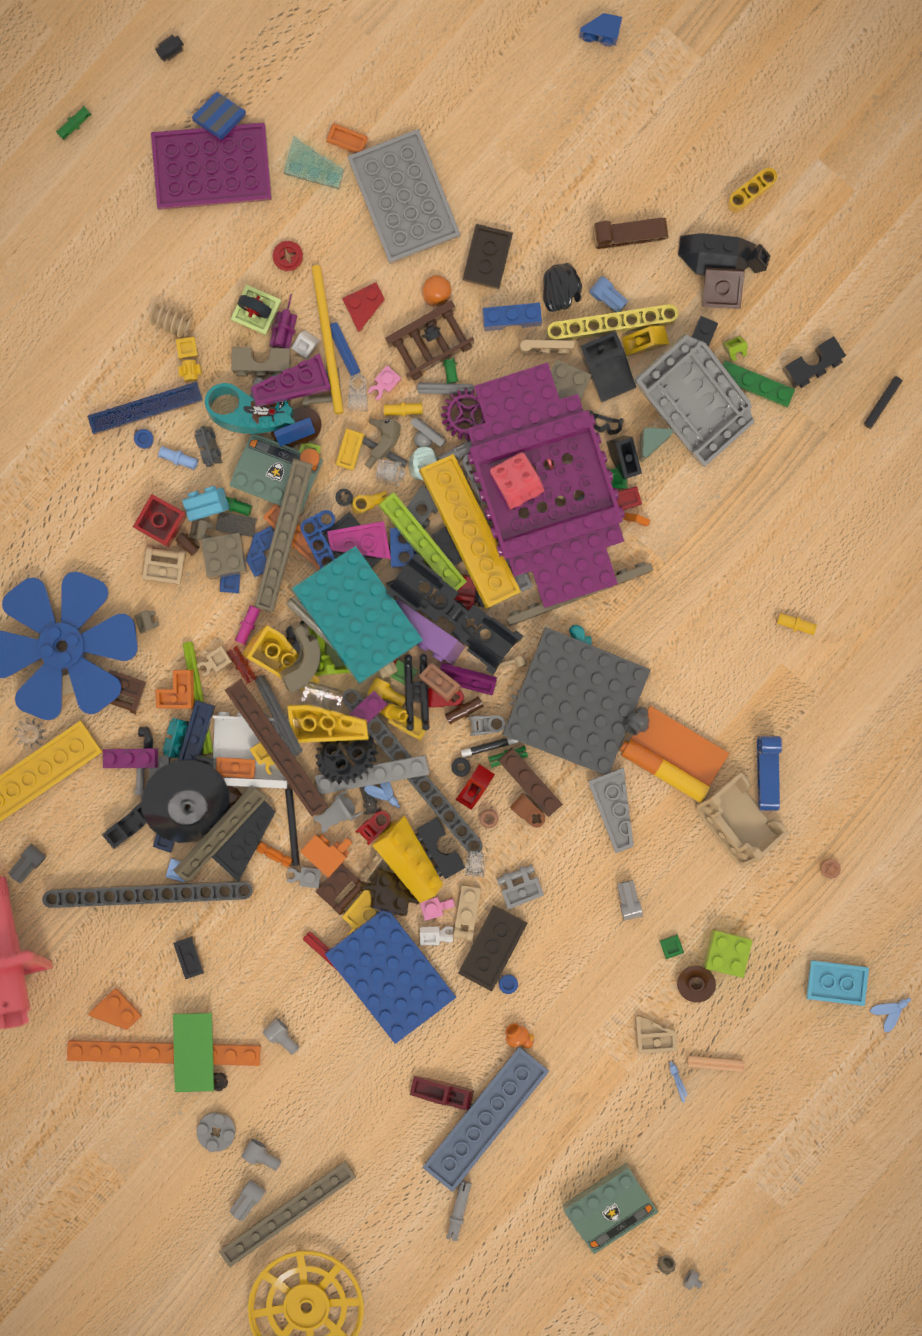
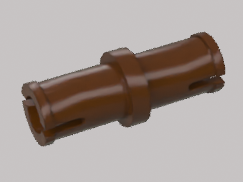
[445,696,484,725]

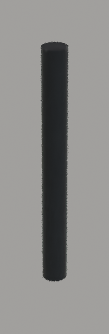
[285,789,300,866]

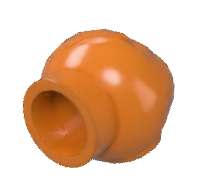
[505,1023,534,1049]

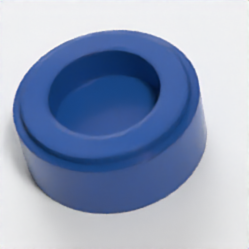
[134,429,154,449]
[499,974,518,994]

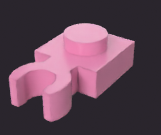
[368,366,401,401]

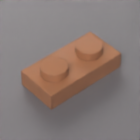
[418,663,461,702]

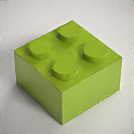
[703,929,753,978]

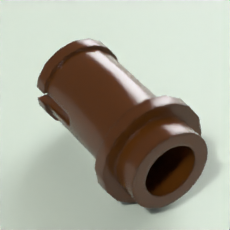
[175,532,200,556]

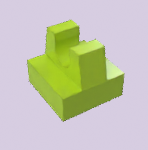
[723,336,748,361]

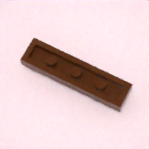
[498,748,563,817]

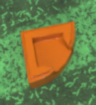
[623,512,650,526]

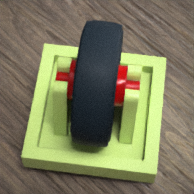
[231,285,282,336]

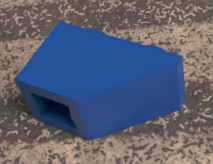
[579,13,622,47]

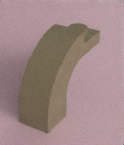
[279,622,320,693]

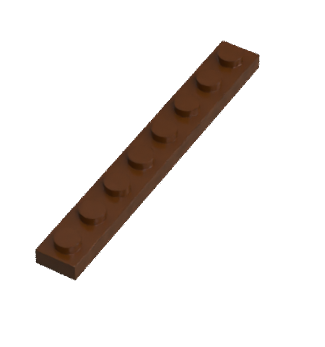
[225,679,328,817]

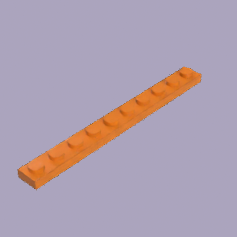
[67,1040,261,1066]

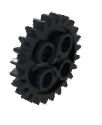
[315,733,378,785]

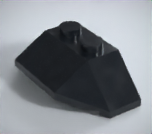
[678,233,756,276]

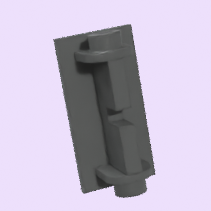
[194,427,223,467]

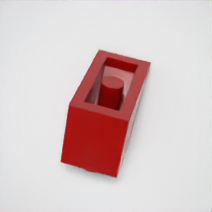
[456,764,495,810]

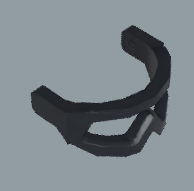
[589,411,624,435]

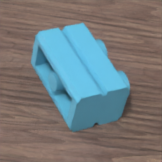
[182,485,230,521]

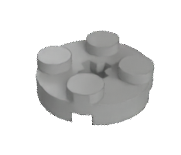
[197,1112,236,1152]

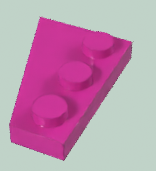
[327,521,391,559]

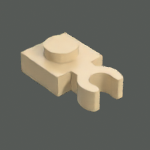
[197,646,233,676]

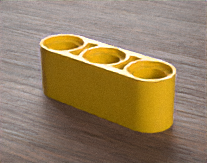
[727,168,777,212]

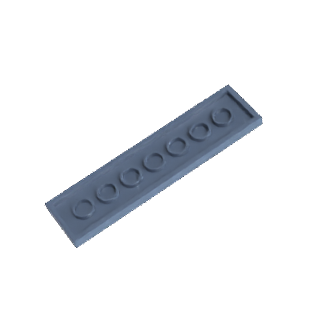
[422,1046,549,1192]

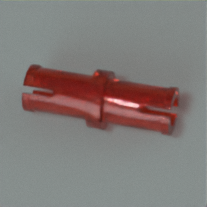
[227,646,257,684]

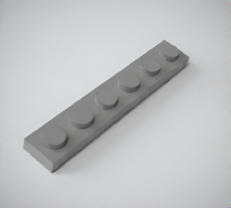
[315,755,430,794]

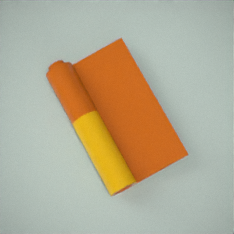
[620,706,730,803]

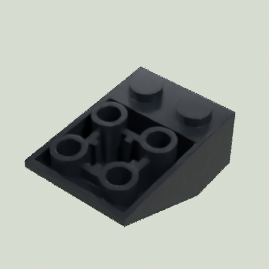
[579,331,637,403]

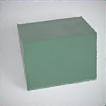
[639,428,674,462]

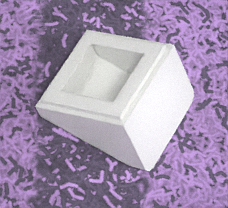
[291,330,320,359]

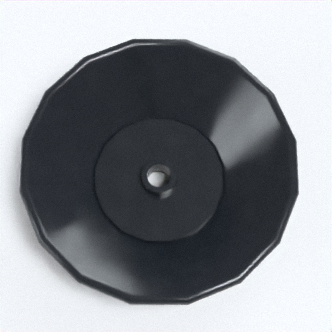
[141,759,230,843]

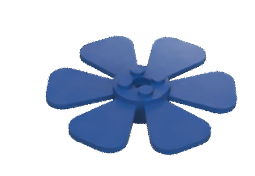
[0,571,138,720]

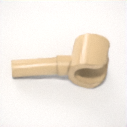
[499,656,527,668]

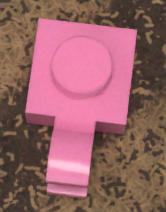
[420,896,455,921]

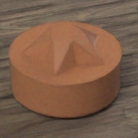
[820,859,841,879]

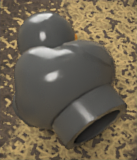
[625,707,649,736]

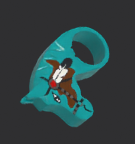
[205,375,296,434]

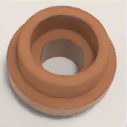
[479,809,498,828]

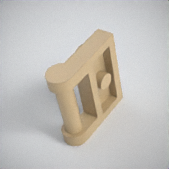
[142,545,186,585]

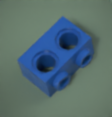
[390,528,416,568]

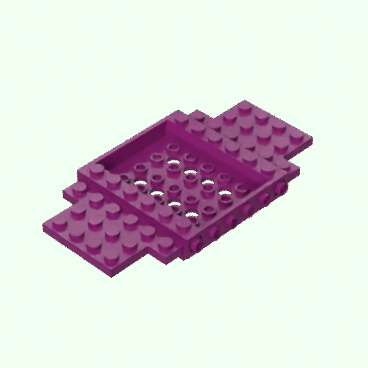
[467,362,625,608]

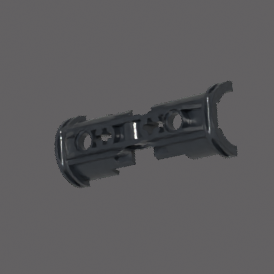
[386,553,524,675]

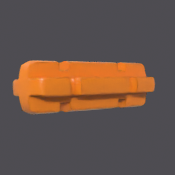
[256,842,292,867]

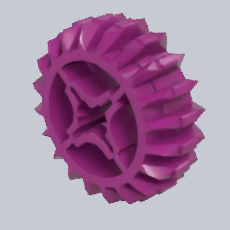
[441,389,485,441]

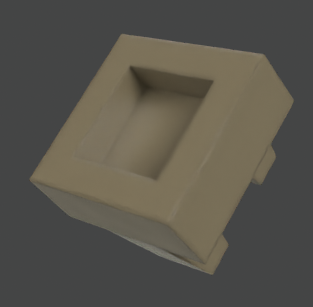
[190,520,213,540]
[134,610,159,634]

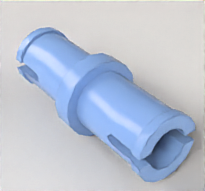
[158,446,198,470]

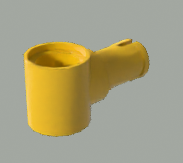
[351,490,388,515]
[367,677,405,707]

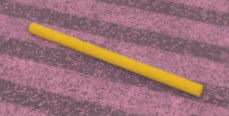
[311,265,344,415]

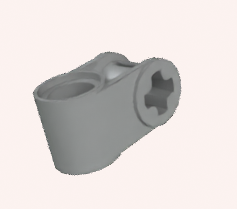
[468,715,506,736]

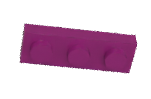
[440,663,497,696]
[103,749,158,768]

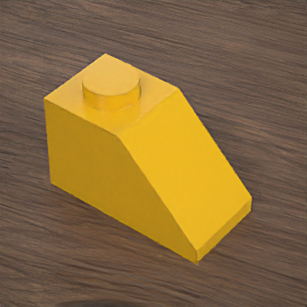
[622,326,669,356]

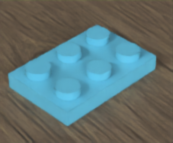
[806,960,869,1006]

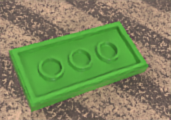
[173,1012,214,1092]

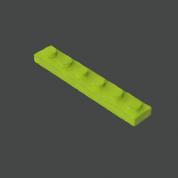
[378,492,467,591]

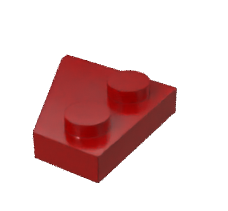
[342,282,385,333]

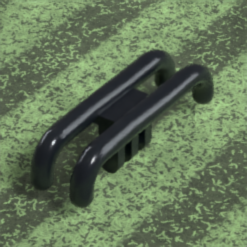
[404,654,430,731]

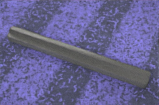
[255,675,302,756]

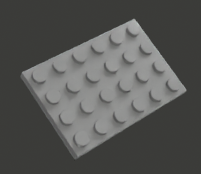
[347,129,460,264]

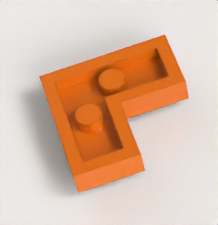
[156,670,194,709]

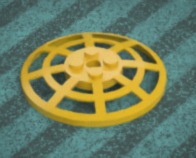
[248,1250,364,1336]

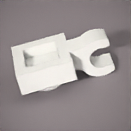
[420,926,453,945]

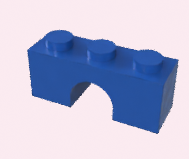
[483,303,542,331]

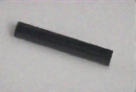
[863,376,903,429]

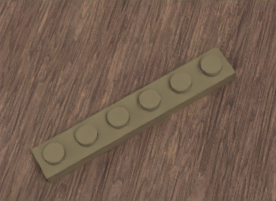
[173,785,267,882]

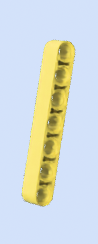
[547,304,678,341]

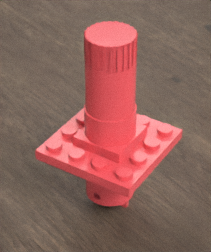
[0,876,53,1029]

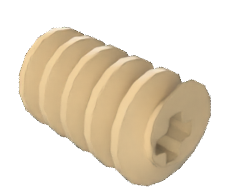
[149,304,193,338]

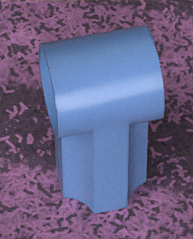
[589,276,628,313]

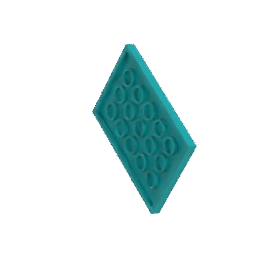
[292,546,423,684]

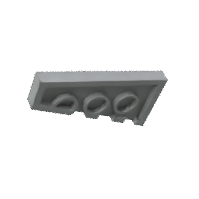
[588,768,634,853]

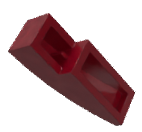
[409,1076,474,1111]

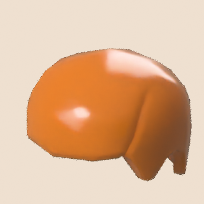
[422,275,452,307]

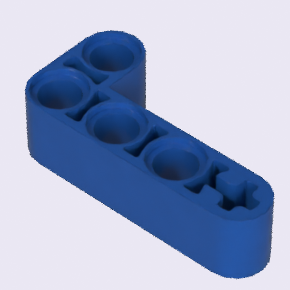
[301,510,335,569]
[757,736,782,811]

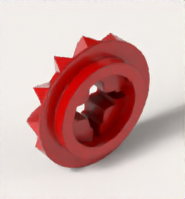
[273,241,303,272]

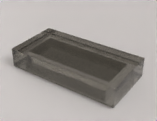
[216,512,257,538]

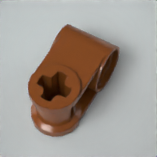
[509,793,545,827]

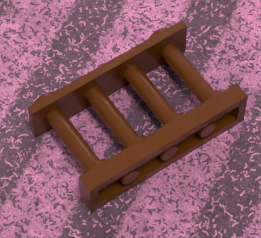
[385,300,474,381]

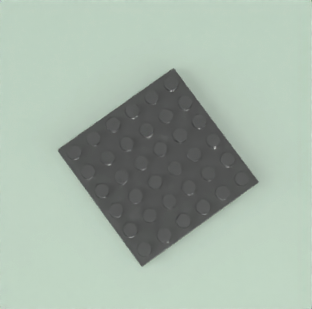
[502,627,651,775]

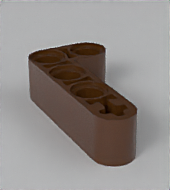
[593,218,669,249]

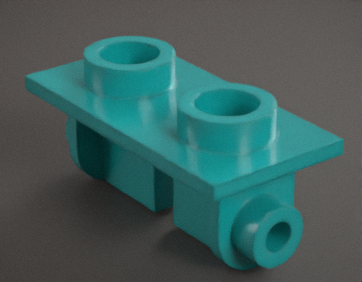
[162,718,189,759]

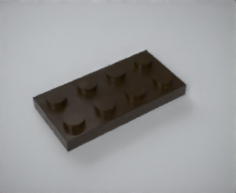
[458,905,528,991]

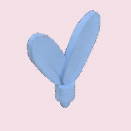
[364,782,400,808]
[870,998,911,1032]
[669,1061,687,1103]

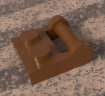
[109,670,147,715]
[316,864,364,915]

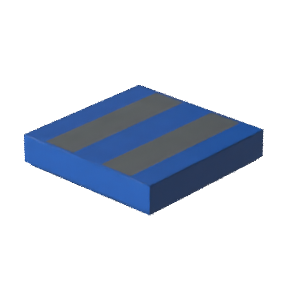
[192,92,246,140]

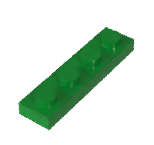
[723,361,795,408]

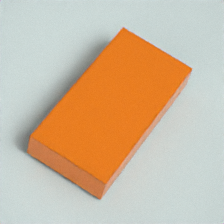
[326,123,369,153]

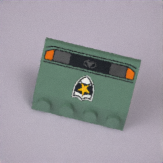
[229,434,324,514]
[562,1163,658,1254]

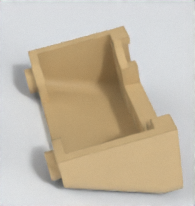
[696,772,788,866]

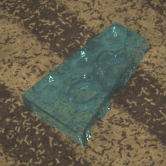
[283,136,344,190]

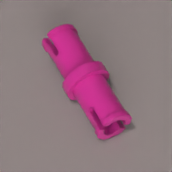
[234,605,261,645]

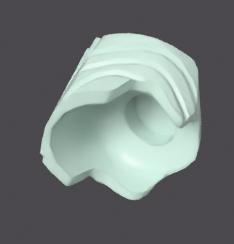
[408,447,438,480]

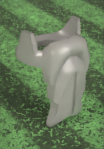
[313,790,362,833]

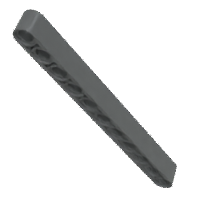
[342,689,483,855]
[42,880,255,908]

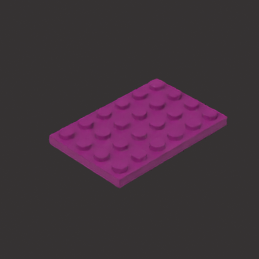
[151,123,272,210]

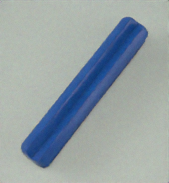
[330,322,360,376]

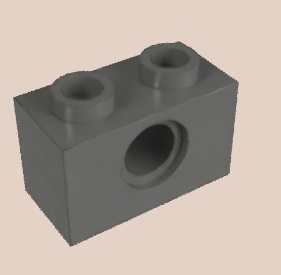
[406,486,438,530]

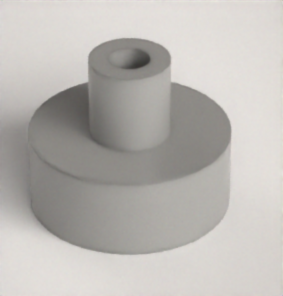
[682,1269,703,1290]

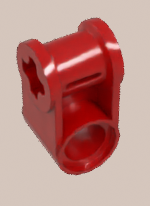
[428,688,464,707]
[355,810,391,845]

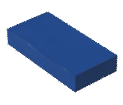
[274,418,316,447]

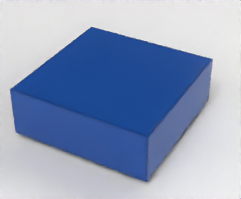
[220,575,241,594]

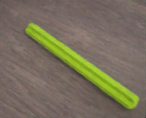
[183,641,213,754]

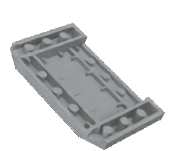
[633,334,754,467]

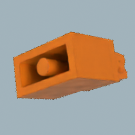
[300,834,353,878]

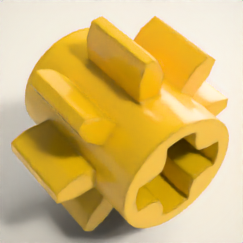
[178,360,202,382]

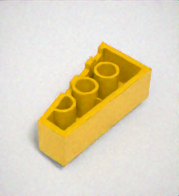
[372,816,444,903]

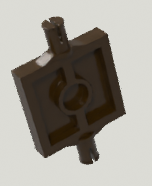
[360,869,420,916]

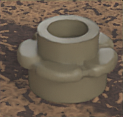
[657,1255,676,1275]

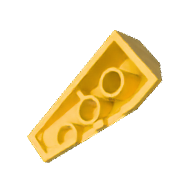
[242,625,320,696]
[288,704,369,743]

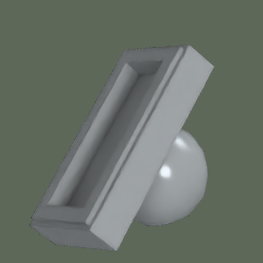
[410,418,447,448]

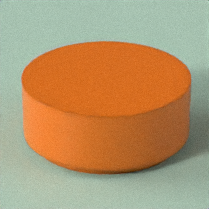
[300,449,320,469]

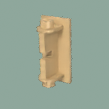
[359,850,389,883]

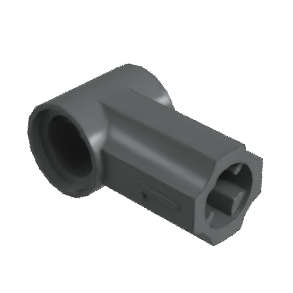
[8,844,47,884]

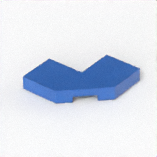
[246,526,274,578]

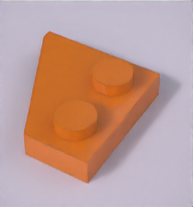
[88,988,142,1030]

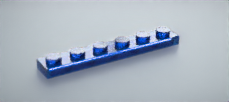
[87,382,203,435]

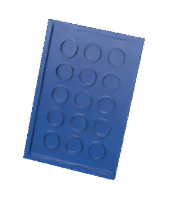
[325,910,456,1044]

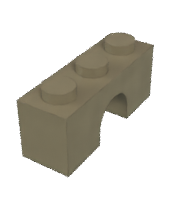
[231,347,291,377]

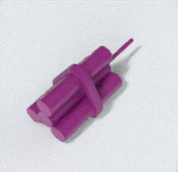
[269,294,297,348]

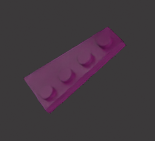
[251,353,331,407]

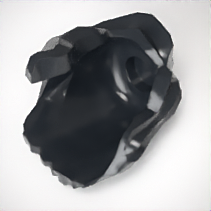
[543,263,582,312]

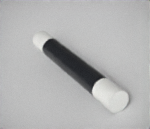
[461,737,518,758]

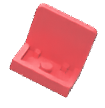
[490,453,544,510]

